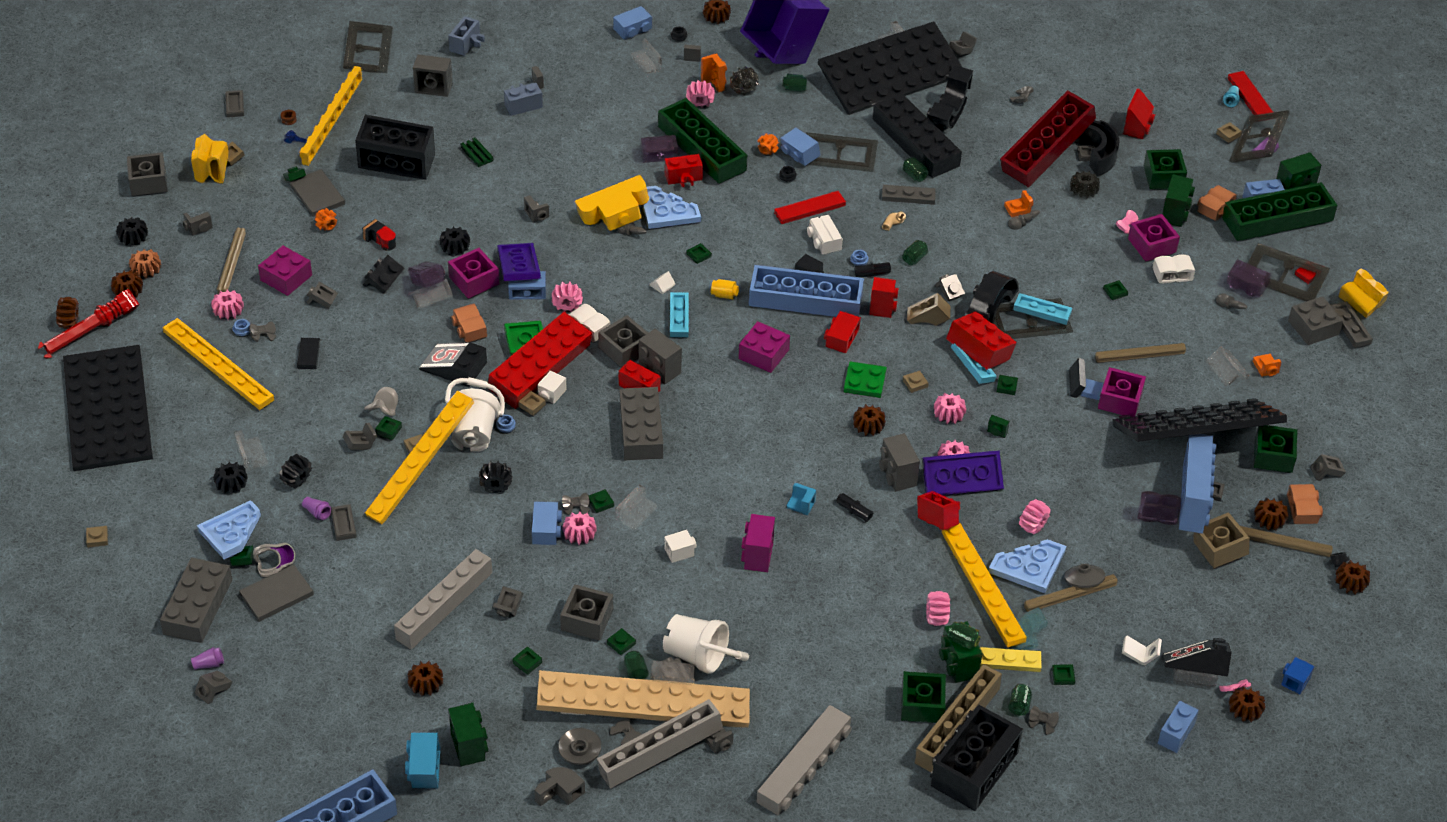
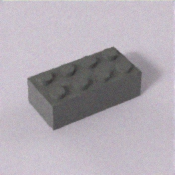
[620,387,663,461]
[160,557,232,643]

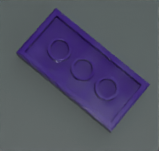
[497,243,541,281]
[922,450,1004,495]

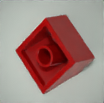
[1123,88,1156,140]

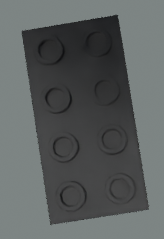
[355,114,435,180]
[930,704,1023,811]

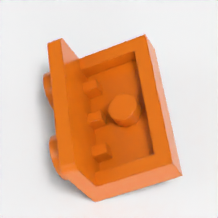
[701,53,727,92]

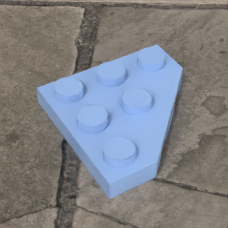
[642,186,701,229]
[197,500,261,559]
[989,539,1066,593]

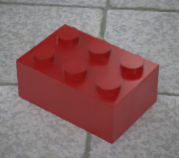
[946,312,1017,370]

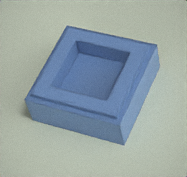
[1081,379,1104,400]

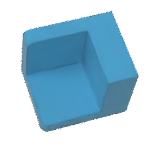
[787,483,816,515]

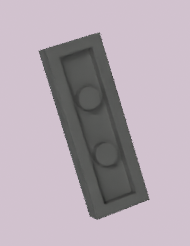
[882,185,936,205]
[1331,301,1373,348]

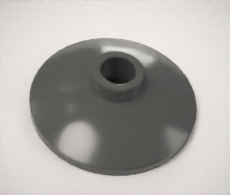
[1064,564,1105,588]
[558,728,601,765]

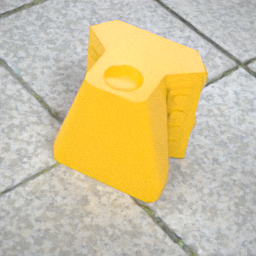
[191,134,229,184]
[1338,268,1389,318]

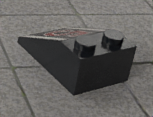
[419,342,487,387]
[1163,638,1232,677]

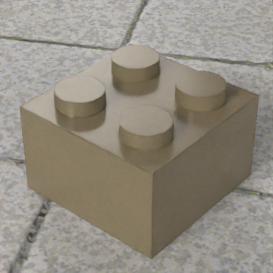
[1194,512,1249,568]

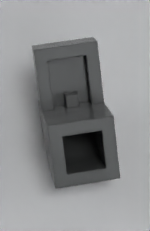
[534,767,585,806]

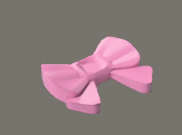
[1116,210,1139,234]
[1219,679,1251,692]

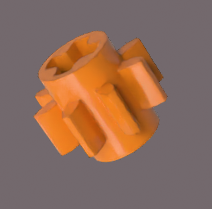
[758,133,779,155]
[314,208,337,231]

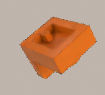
[1004,190,1033,217]
[1253,353,1282,377]

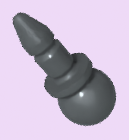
[1008,210,1040,230]
[617,223,647,236]
[1216,293,1247,309]

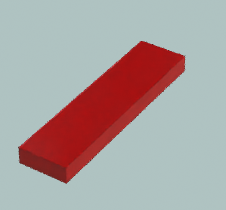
[1228,71,1274,120]
[774,191,846,224]

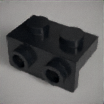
[363,254,405,294]

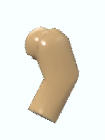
[882,211,906,231]

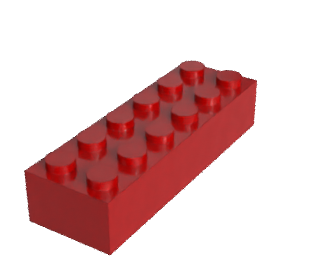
[488,312,592,409]

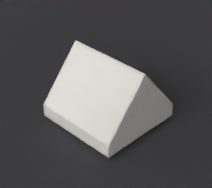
[649,271,675,294]

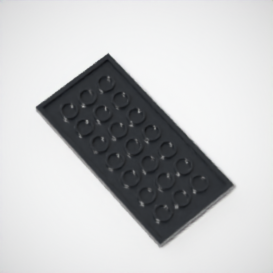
[817,21,962,115]
[63,345,153,472]
[1113,398,1287,442]

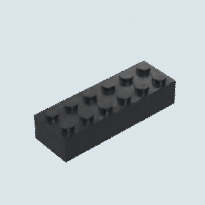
[872,93,962,178]

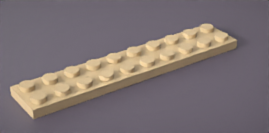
[536,670,750,727]

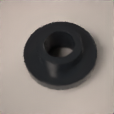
[671,26,687,41]
[779,166,797,182]
[1329,552,1350,567]

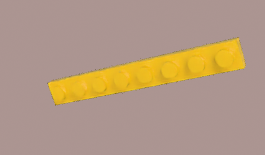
[299,66,362,166]
[162,318,274,410]
[365,391,474,524]
[941,523,1027,647]

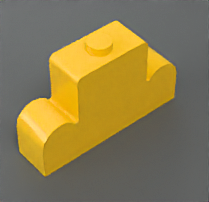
[575,175,649,231]

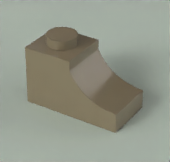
[907,293,951,326]

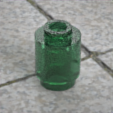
[782,73,807,92]
[903,157,928,182]
[902,240,928,265]
[948,622,981,649]
[623,651,649,680]
[1008,684,1032,716]

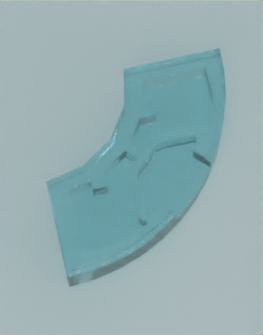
[1016,607,1048,650]

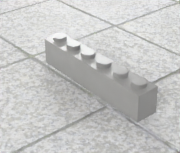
[394,549,492,650]
[597,699,723,789]
[757,705,852,815]

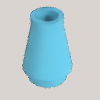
[1223,86,1240,107]

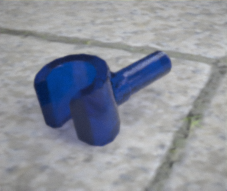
[284,130,307,144]

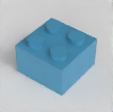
[405,733,441,788]

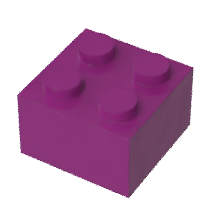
[1128,214,1180,262]
[258,245,312,296]
[448,248,499,299]
[738,321,790,373]
[1098,367,1146,417]
[741,514,775,572]

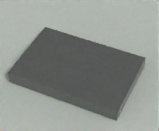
[289,169,345,217]
[239,564,314,622]

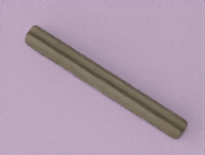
[217,227,246,294]
[1095,343,1186,363]
[1240,526,1333,557]
[1024,574,1118,612]

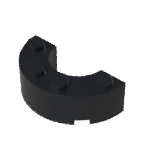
[927,65,973,128]
[1074,120,1120,176]
[965,271,1019,324]

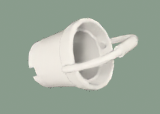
[445,377,505,452]
[663,614,749,674]

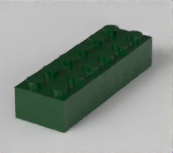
[658,98,747,184]
[1222,182,1338,241]

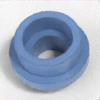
[850,250,869,266]
[233,319,250,336]
[496,415,516,433]

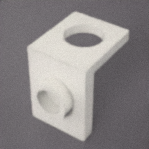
[1122,636,1162,665]

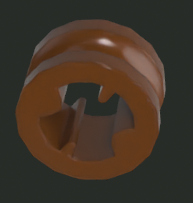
[280,110,297,125]

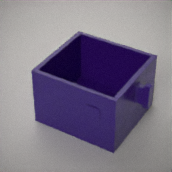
[740,0,830,64]

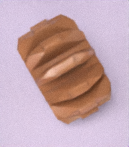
[129,249,161,279]

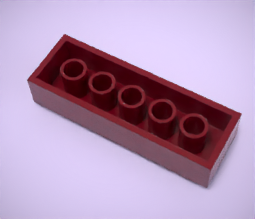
[1000,90,1096,188]

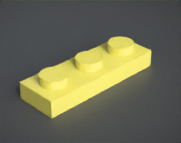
[980,647,1041,672]

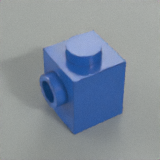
[1281,657,1314,694]

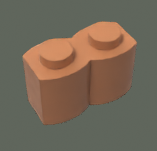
[1197,185,1237,221]
[451,304,487,342]
[1287,484,1323,524]

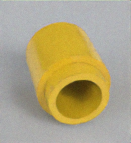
[711,279,739,300]

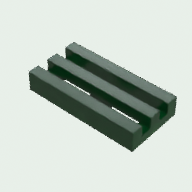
[460,138,493,167]

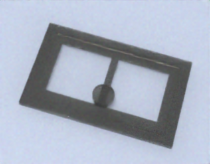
[343,21,393,73]
[1229,110,1290,162]
[806,132,878,172]
[1241,243,1330,302]
[994,298,1073,339]

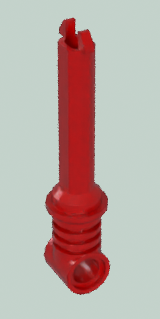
[38,289,140,358]

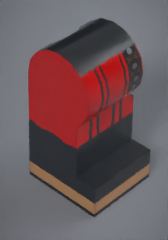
[362,219,396,251]

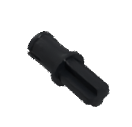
[854,262,891,277]
[836,493,874,522]

